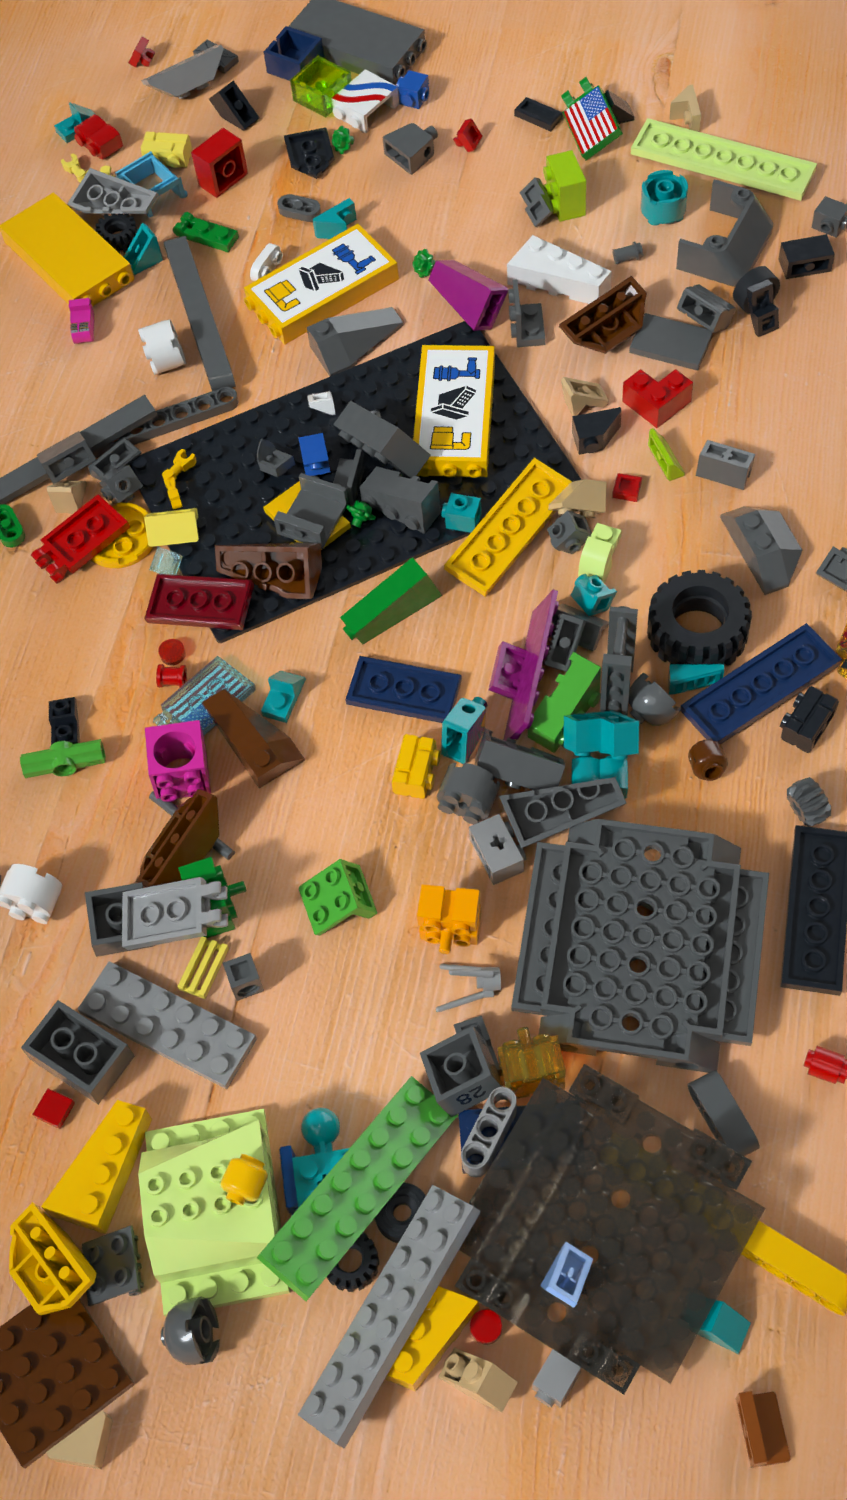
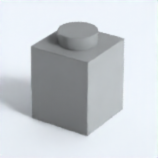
[532,1349,581,1408]

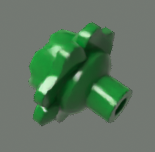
[331,126,354,154]
[412,249,436,278]
[346,500,376,528]

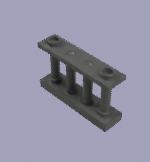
[600,606,638,716]

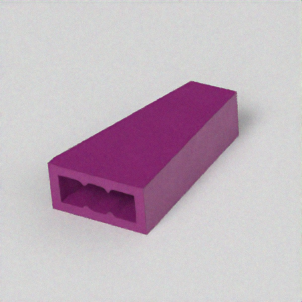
[428,260,509,331]

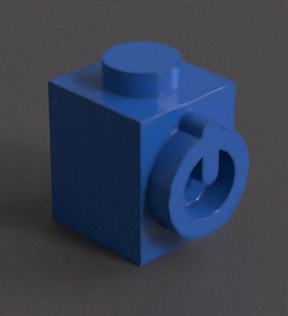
[396,70,429,109]

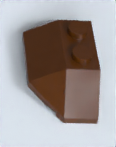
[559,275,647,354]
[136,789,220,887]

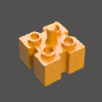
[417,884,481,954]

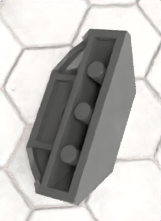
[720,506,802,595]

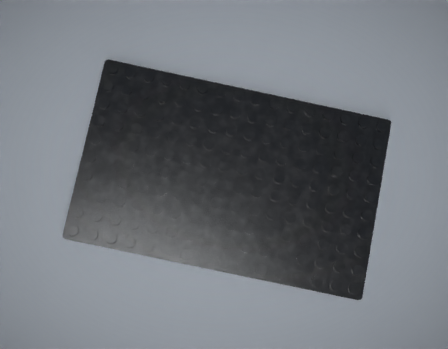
[127,321,581,643]

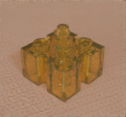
[497,1027,565,1101]

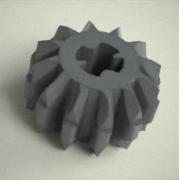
[787,777,831,827]

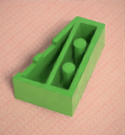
[527,652,601,753]

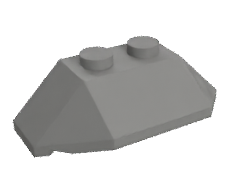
[142,45,223,99]

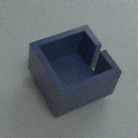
[263,26,325,85]

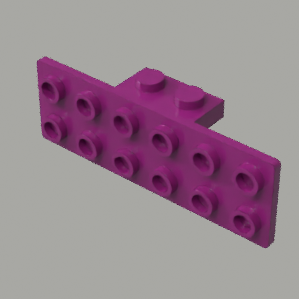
[488,589,559,741]

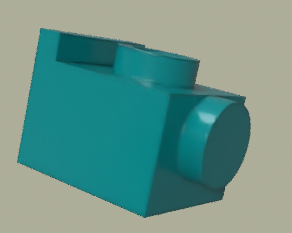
[570,574,617,616]

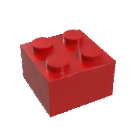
[191,128,248,198]

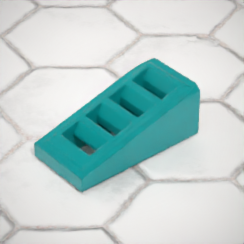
[668,664,724,695]

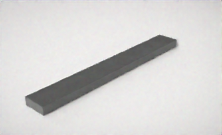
[0,395,158,505]

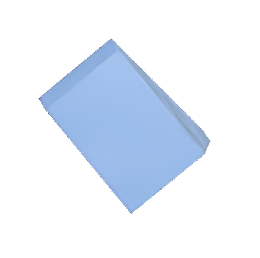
[540,1242,593,1308]

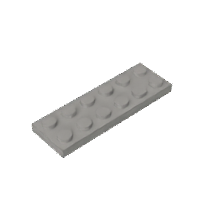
[77,961,257,1089]

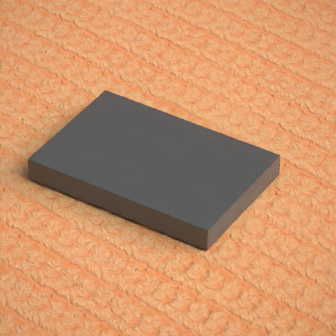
[629,313,713,371]

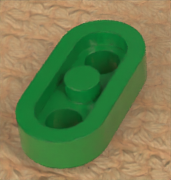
[0,504,25,548]

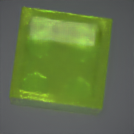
[290,55,352,117]

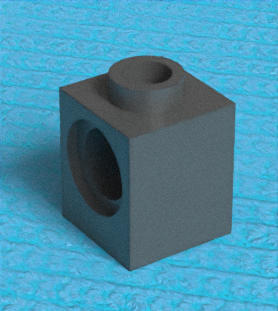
[223,953,264,1001]

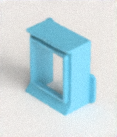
[115,151,188,218]

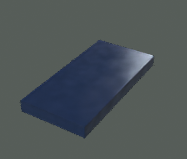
[345,656,462,723]

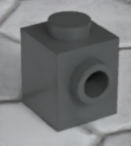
[811,196,847,238]

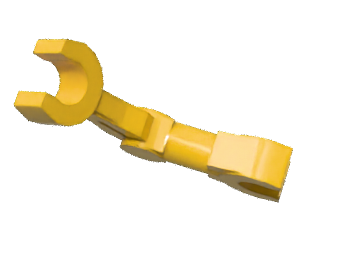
[162,449,197,509]

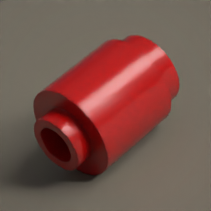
[803,1045,847,1084]

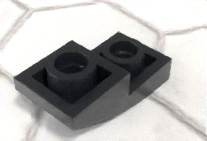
[49,697,80,745]

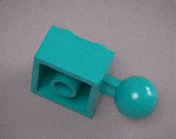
[292,1107,349,1208]

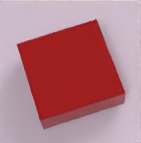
[612,473,642,502]
[32,1088,75,1129]

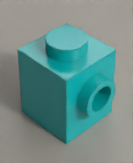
[442,493,482,533]

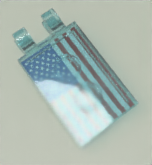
[153,656,256,736]

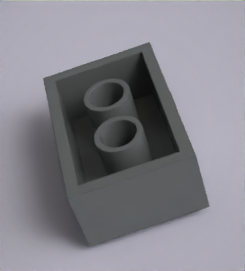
[21,1000,134,1105]

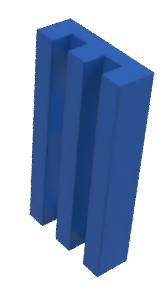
[279,1145,298,1216]

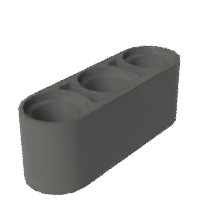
[687,1070,760,1163]

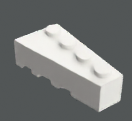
[507,235,612,304]

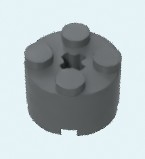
[437,763,500,825]

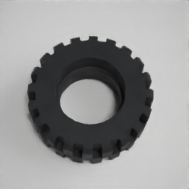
[647,570,752,666]

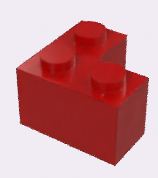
[622,369,693,428]

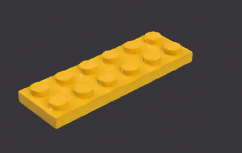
[444,458,572,597]

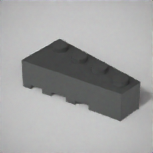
[499,777,626,848]

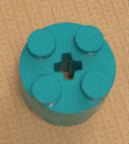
[641,170,688,226]

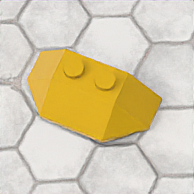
[9,1202,97,1315]

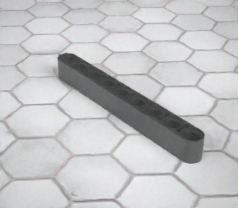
[163,236,236,391]

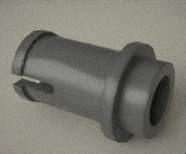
[612,242,643,264]

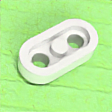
[250,243,283,281]

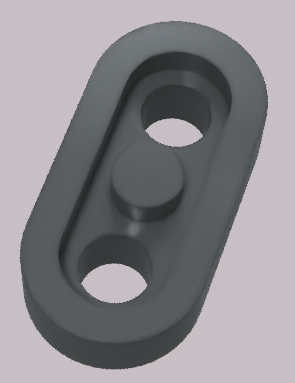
[277,194,321,222]

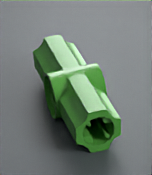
[20,739,106,778]

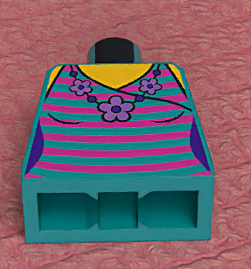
[441,697,488,764]

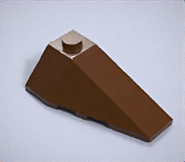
[215,543,322,599]
[201,689,305,788]

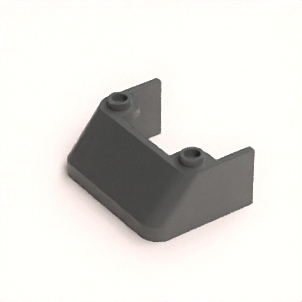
[676,179,773,287]

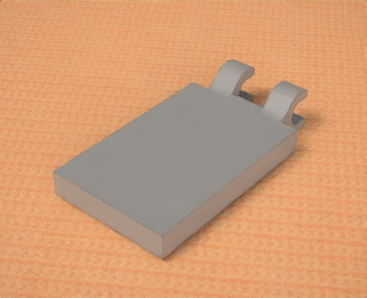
[122,877,228,950]

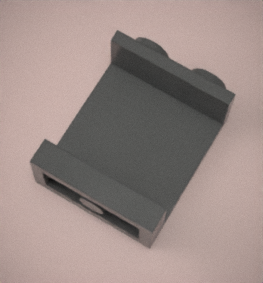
[274,473,349,549]

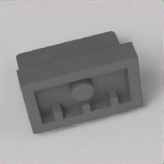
[508,279,545,347]

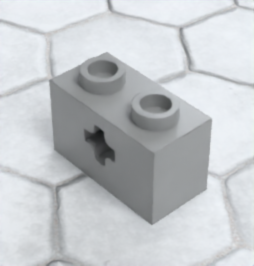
[469,814,526,885]

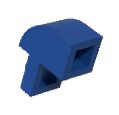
[299,433,331,476]

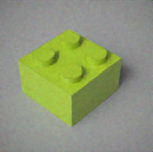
[543,150,586,222]

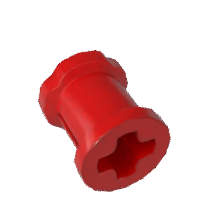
[156,664,187,689]

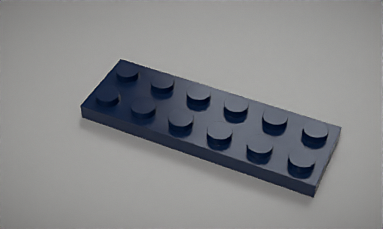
[680,623,842,744]

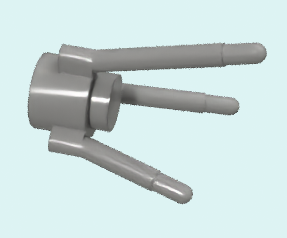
[436,964,501,1012]

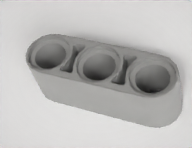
[461,1087,517,1177]

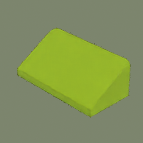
[648,428,685,481]

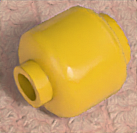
[220,1154,268,1206]

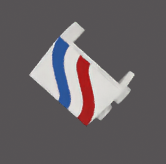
[331,69,399,133]

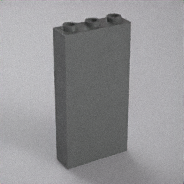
[288,0,427,85]

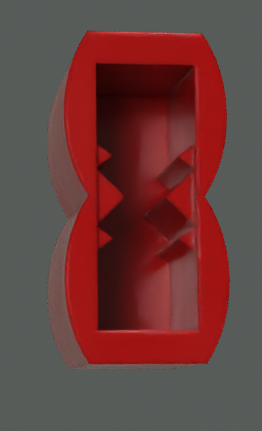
[74,114,123,160]

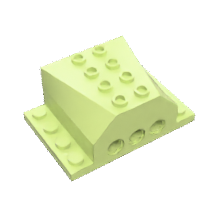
[138,1109,290,1317]

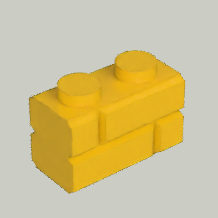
[391,734,441,799]

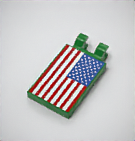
[561,77,623,161]

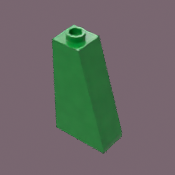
[340,557,442,645]

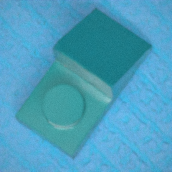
[54,102,95,143]
[312,198,357,239]
[261,671,306,723]

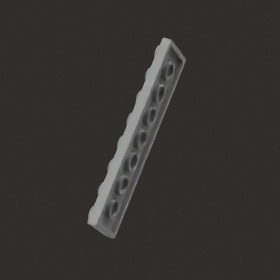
[298,1185,481,1449]

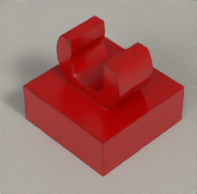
[128,36,155,68]
[453,118,482,152]

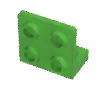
[299,859,377,936]

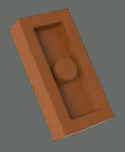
[736,1391,791,1468]

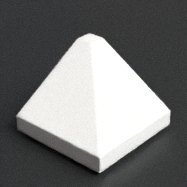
[307,391,335,415]

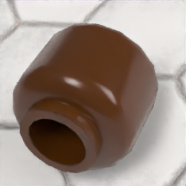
[688,740,728,781]

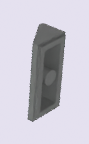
[88,437,142,481]

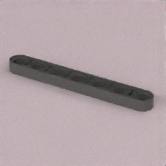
[93,387,239,458]

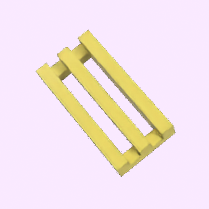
[177,937,229,999]

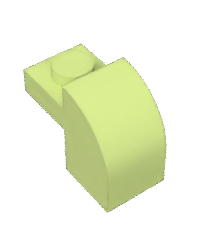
[578,523,621,583]

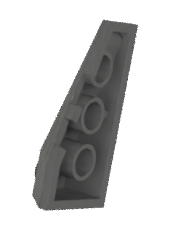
[307,307,403,376]

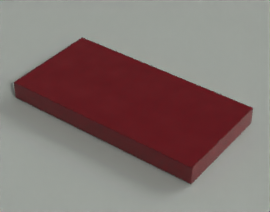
[144,574,254,630]

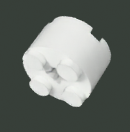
[138,319,186,375]
[0,864,62,924]

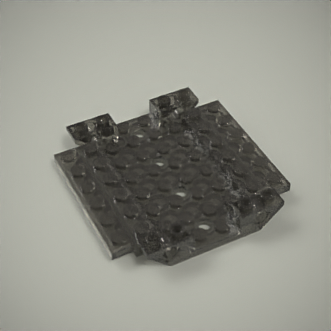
[455,1064,765,1395]

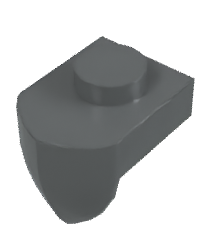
[257,439,295,477]

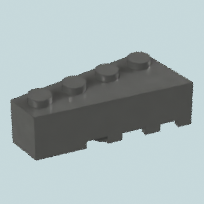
[333,401,431,478]

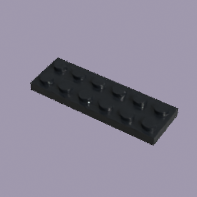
[780,825,847,996]

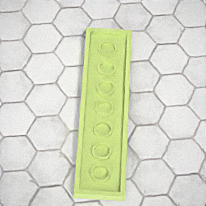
[631,118,817,201]

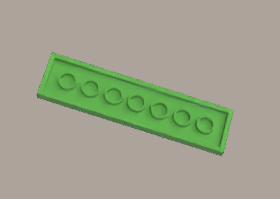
[257,1076,458,1301]

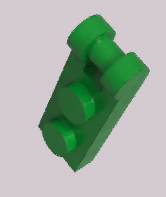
[173,212,239,252]

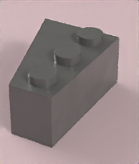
[359,467,441,534]
[475,728,565,791]

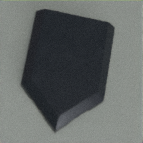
[284,127,334,179]

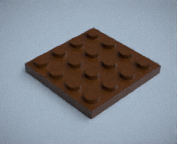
[0,1299,135,1469]

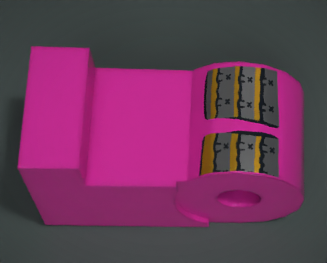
[69,298,95,344]

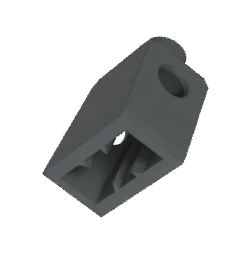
[383,123,438,175]

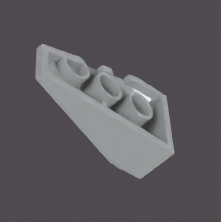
[67,168,159,214]

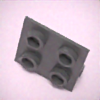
[82,1225,144,1306]

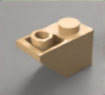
[548,479,606,519]
[439,1348,518,1412]

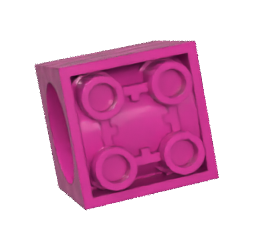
[145,720,211,802]

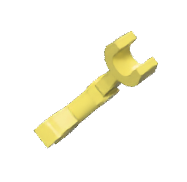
[61,154,114,183]

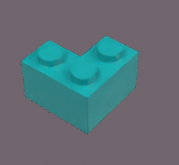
[564,710,639,760]

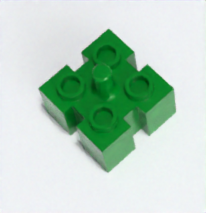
[178,857,247,938]

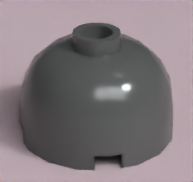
[629,673,682,726]
[161,1297,220,1365]

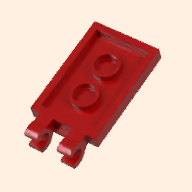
[31,494,131,584]

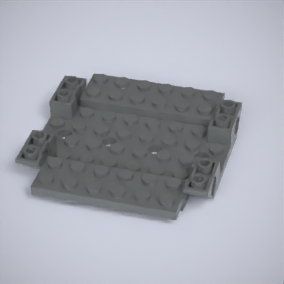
[511,819,769,1073]

